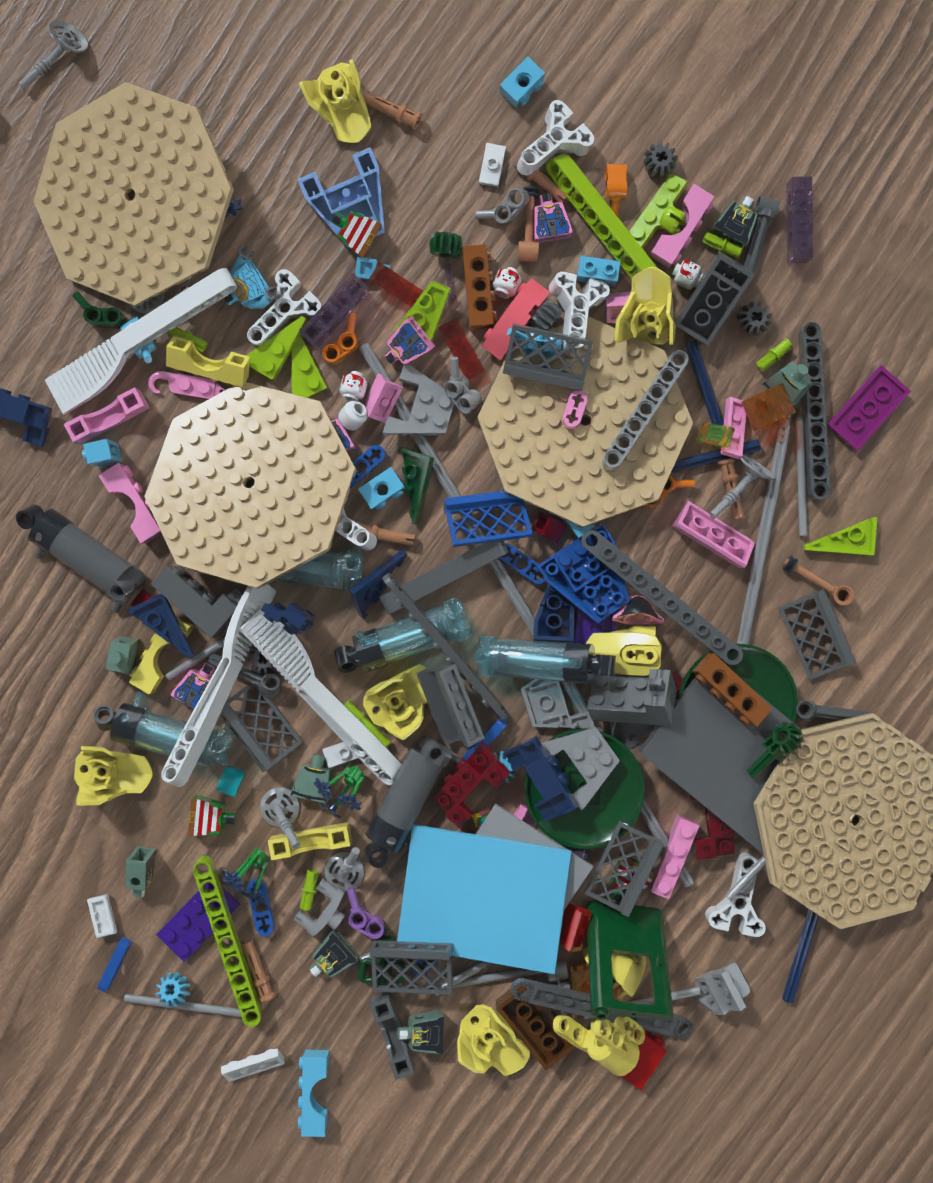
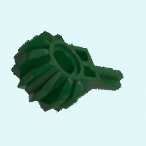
[747,721,804,778]

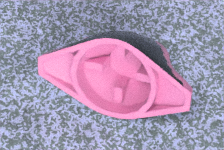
[612,595,664,625]

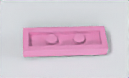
[721,397,747,459]

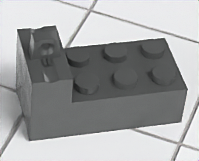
[674,251,754,346]
[151,566,244,638]
[587,669,677,726]

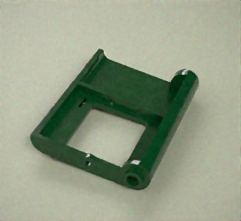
[586,900,674,1022]

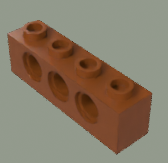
[462,244,497,330]
[692,653,773,727]

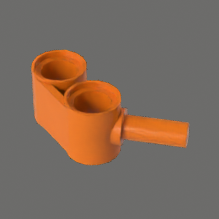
[605,164,627,217]
[323,313,358,365]
[644,475,695,508]

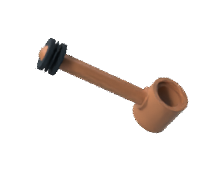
[518,186,539,262]
[782,555,854,606]

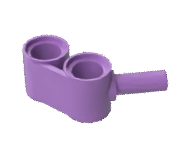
[347,888,385,939]

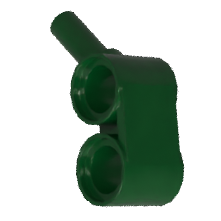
[72,291,126,329]

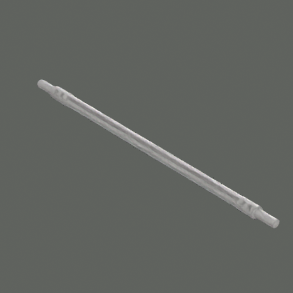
[737,408,793,644]

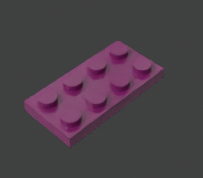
[826,365,911,451]

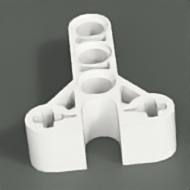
[517,100,594,175]
[247,269,324,347]
[549,272,610,356]
[336,507,377,550]
[705,852,766,937]

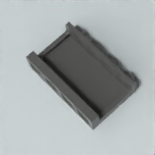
[417,664,485,747]

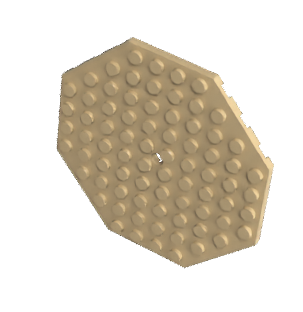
[33,82,234,306]
[478,316,693,528]
[145,382,357,589]
[753,713,933,929]

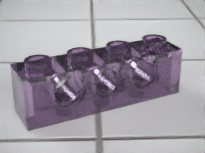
[786,176,813,263]
[299,273,370,350]

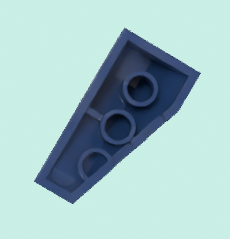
[533,584,574,648]

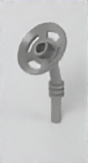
[18,20,88,89]
[709,455,775,519]
[260,787,300,849]
[325,847,364,891]

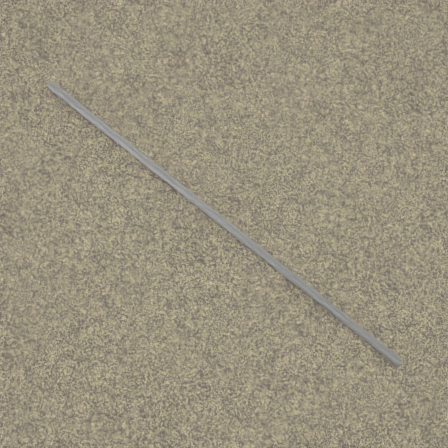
[360,343,694,887]

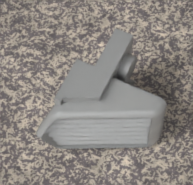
[695,963,750,1015]

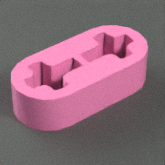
[562,390,587,429]

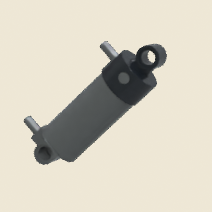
[16,504,146,613]
[365,735,462,868]

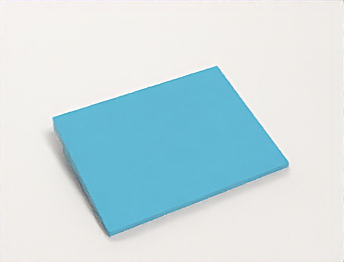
[397,824,571,974]

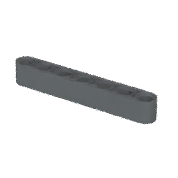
[379,541,509,615]

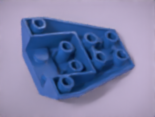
[537,524,630,623]

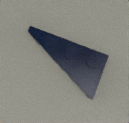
[349,550,407,619]
[128,594,195,658]

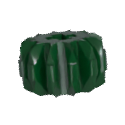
[429,231,463,258]

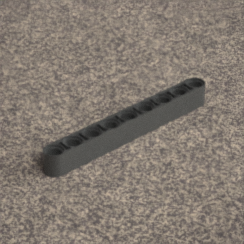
[798,322,830,501]

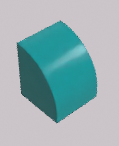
[216,765,246,797]

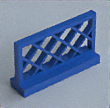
[443,491,532,547]

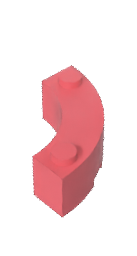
[482,278,550,360]

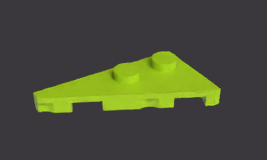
[246,316,308,381]
[292,334,328,398]
[803,517,878,556]

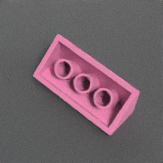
[672,501,755,568]

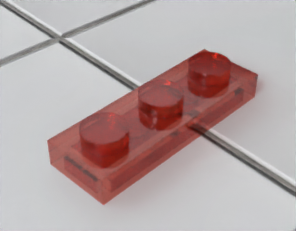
[369,262,423,307]
[438,318,484,380]

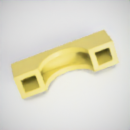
[166,336,250,387]
[129,614,194,695]
[268,822,352,860]

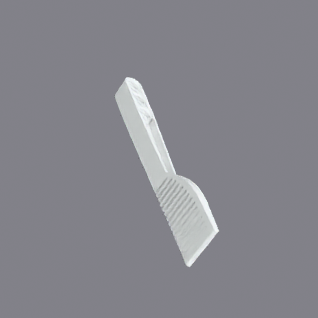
[45,268,237,415]
[161,584,276,787]
[239,605,402,785]

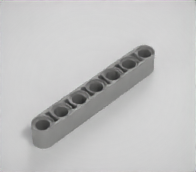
[602,350,688,472]

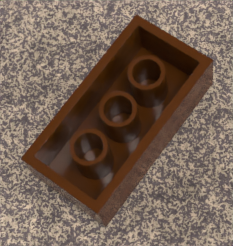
[496,976,576,1071]

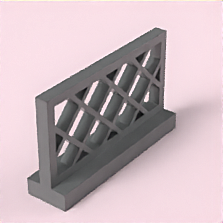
[503,323,593,391]
[778,588,856,680]
[219,683,303,773]
[584,821,664,917]
[369,940,453,995]

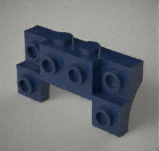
[0,388,52,447]
[261,602,317,635]
[503,735,578,822]

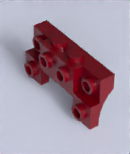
[431,741,510,829]
[690,795,735,860]

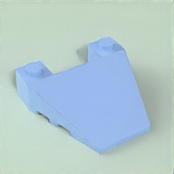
[297,147,385,248]

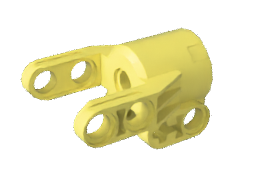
[553,1015,645,1076]

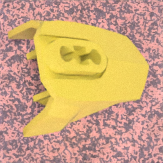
[299,59,372,143]
[614,266,676,345]
[586,625,662,677]
[363,664,427,740]
[74,746,153,806]
[582,947,646,1000]
[457,1004,530,1076]

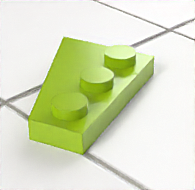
[394,281,451,341]

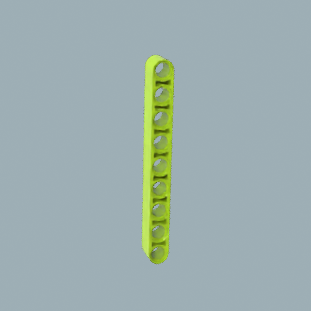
[546,153,657,279]
[193,856,262,1027]

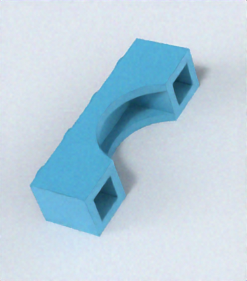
[298,1050,329,1137]

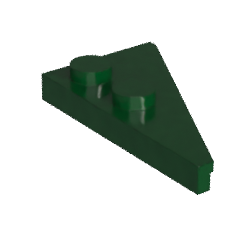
[399,447,434,525]

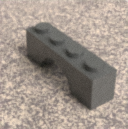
[370,992,416,1080]

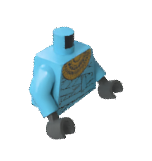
[224,245,281,309]

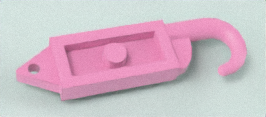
[148,371,225,400]

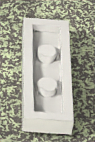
[221,1048,285,1082]

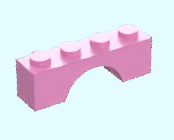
[649,184,714,269]
[64,387,150,445]
[98,463,162,544]
[647,814,700,899]

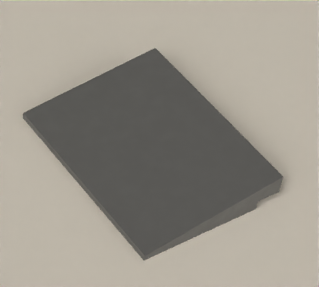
[637,672,801,854]

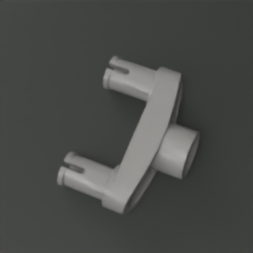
[293,878,345,937]

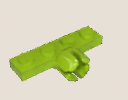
[629,173,688,249]

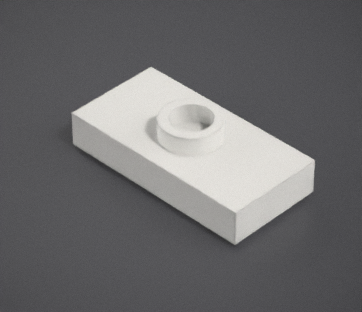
[479,143,506,188]
[322,742,358,768]
[87,894,117,938]

